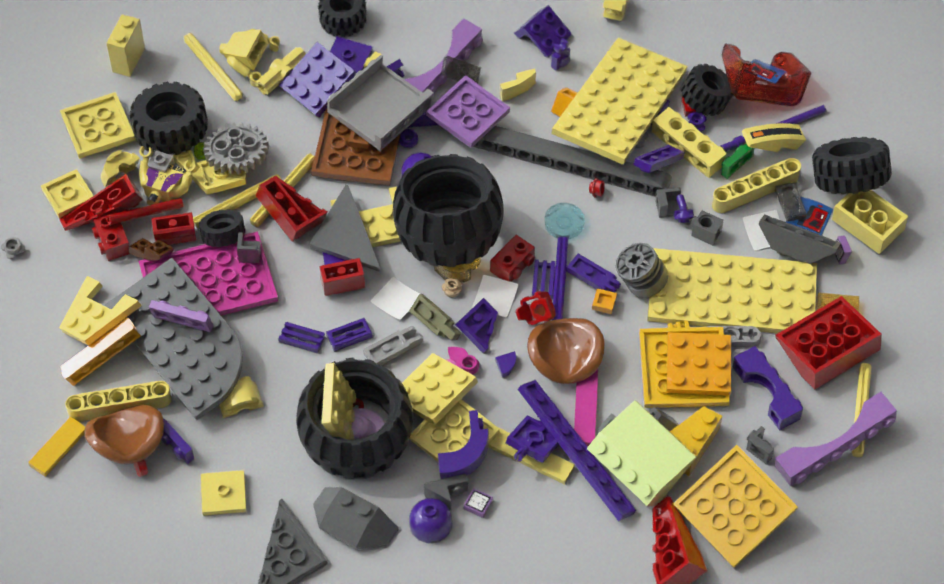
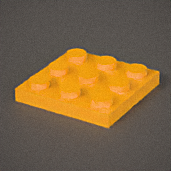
[666,332,731,396]

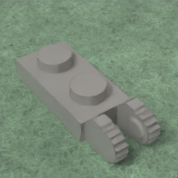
[363,326,423,366]

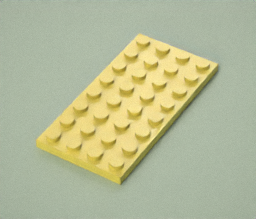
[551,37,688,164]
[647,248,817,333]

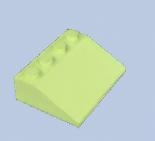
[587,400,697,506]

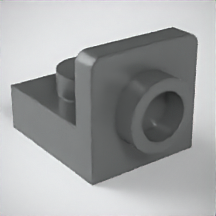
[746,426,774,464]

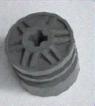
[615,243,668,298]

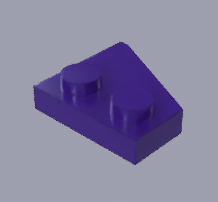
[455,298,498,353]

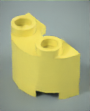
[100,150,140,187]
[219,376,264,418]

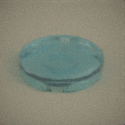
[544,202,585,239]

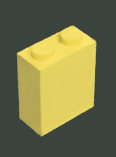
[106,14,145,77]

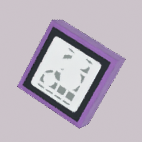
[834,235,852,264]
[464,488,493,518]

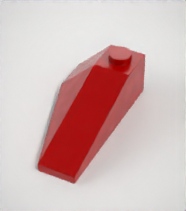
[60,174,144,231]
[652,496,707,584]

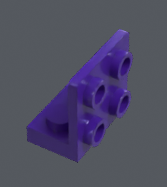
[514,5,572,57]

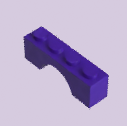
[732,346,803,431]

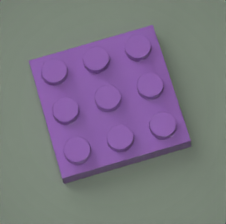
[426,75,510,148]

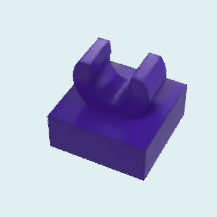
[387,59,404,78]

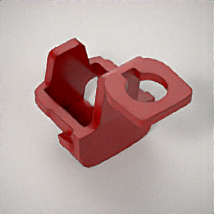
[515,291,556,325]

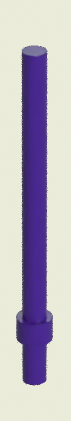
[720,105,826,152]

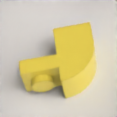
[603,0,629,21]

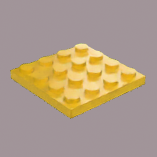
[639,327,730,408]
[673,445,798,568]

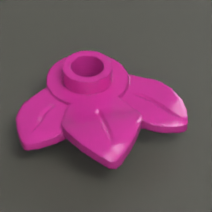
[446,347,479,375]

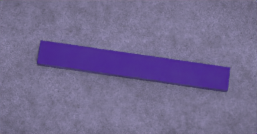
[518,379,637,522]

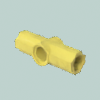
[256,47,306,95]

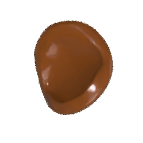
[527,318,604,384]
[85,405,164,464]

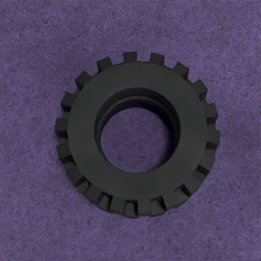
[318,0,367,37]
[680,64,735,116]

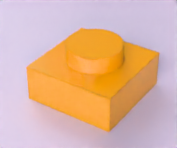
[592,289,617,314]

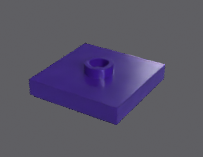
[330,37,373,73]

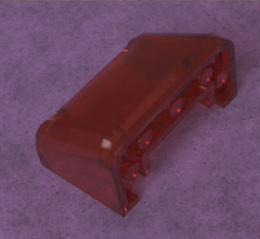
[721,43,812,107]

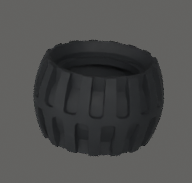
[393,154,504,267]
[296,358,413,479]

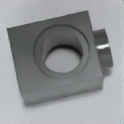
[690,210,724,246]

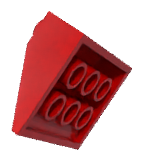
[775,296,882,390]

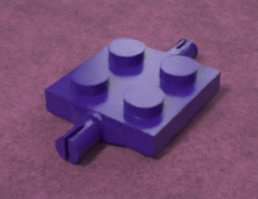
[505,415,559,463]

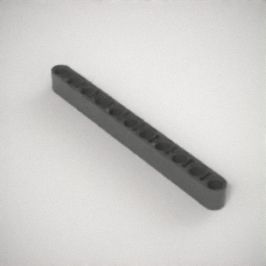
[461,126,672,197]

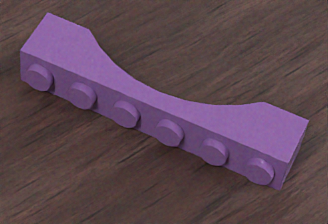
[405,18,483,93]
[775,391,897,486]

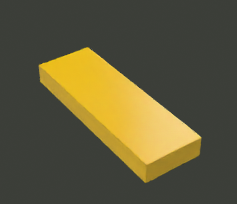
[28,416,85,477]

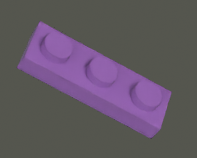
[149,300,213,332]

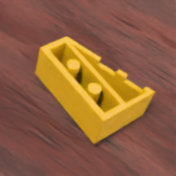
[670,406,723,476]

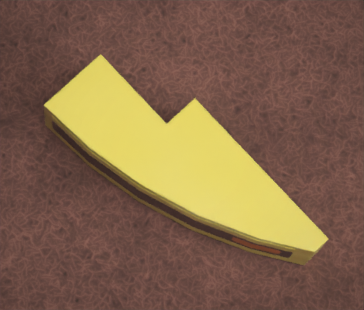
[742,123,806,152]

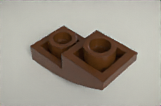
[129,238,174,260]

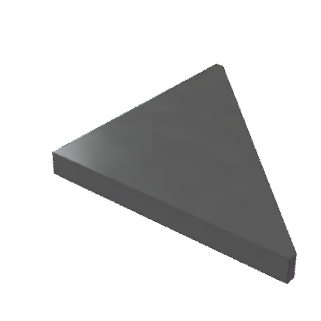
[309,185,380,271]
[258,499,328,584]

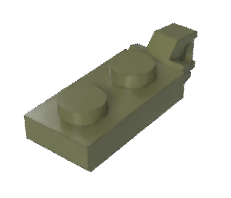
[409,294,461,340]

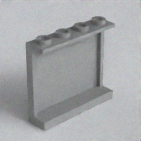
[327,55,434,151]

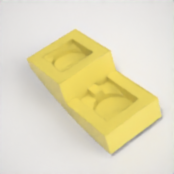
[500,69,536,102]

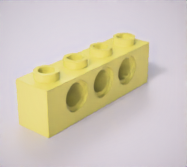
[651,107,727,178]

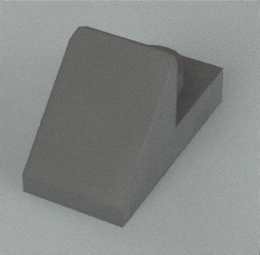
[424,474,468,510]

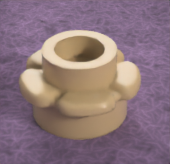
[442,278,462,297]

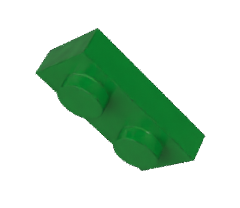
[721,143,755,179]

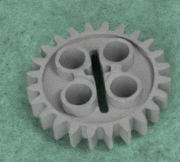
[203,122,269,175]

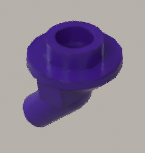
[674,194,694,223]

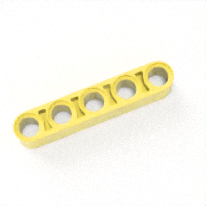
[712,158,801,213]
[65,381,172,422]

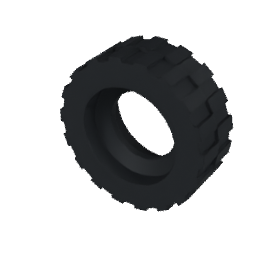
[199,209,246,247]

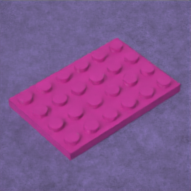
[139,231,278,316]

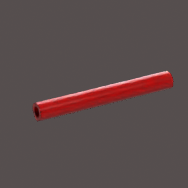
[106,198,183,225]

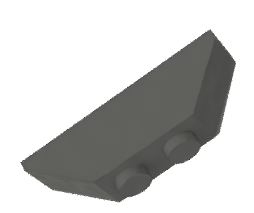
[758,214,841,264]
[313,487,398,549]

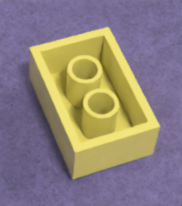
[832,190,908,255]

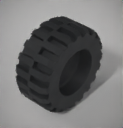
[130,82,208,155]
[812,137,892,194]

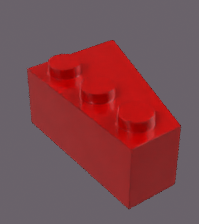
[256,176,328,242]

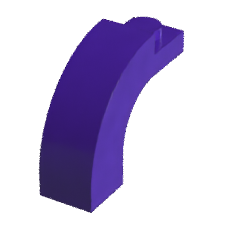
[438,410,489,479]

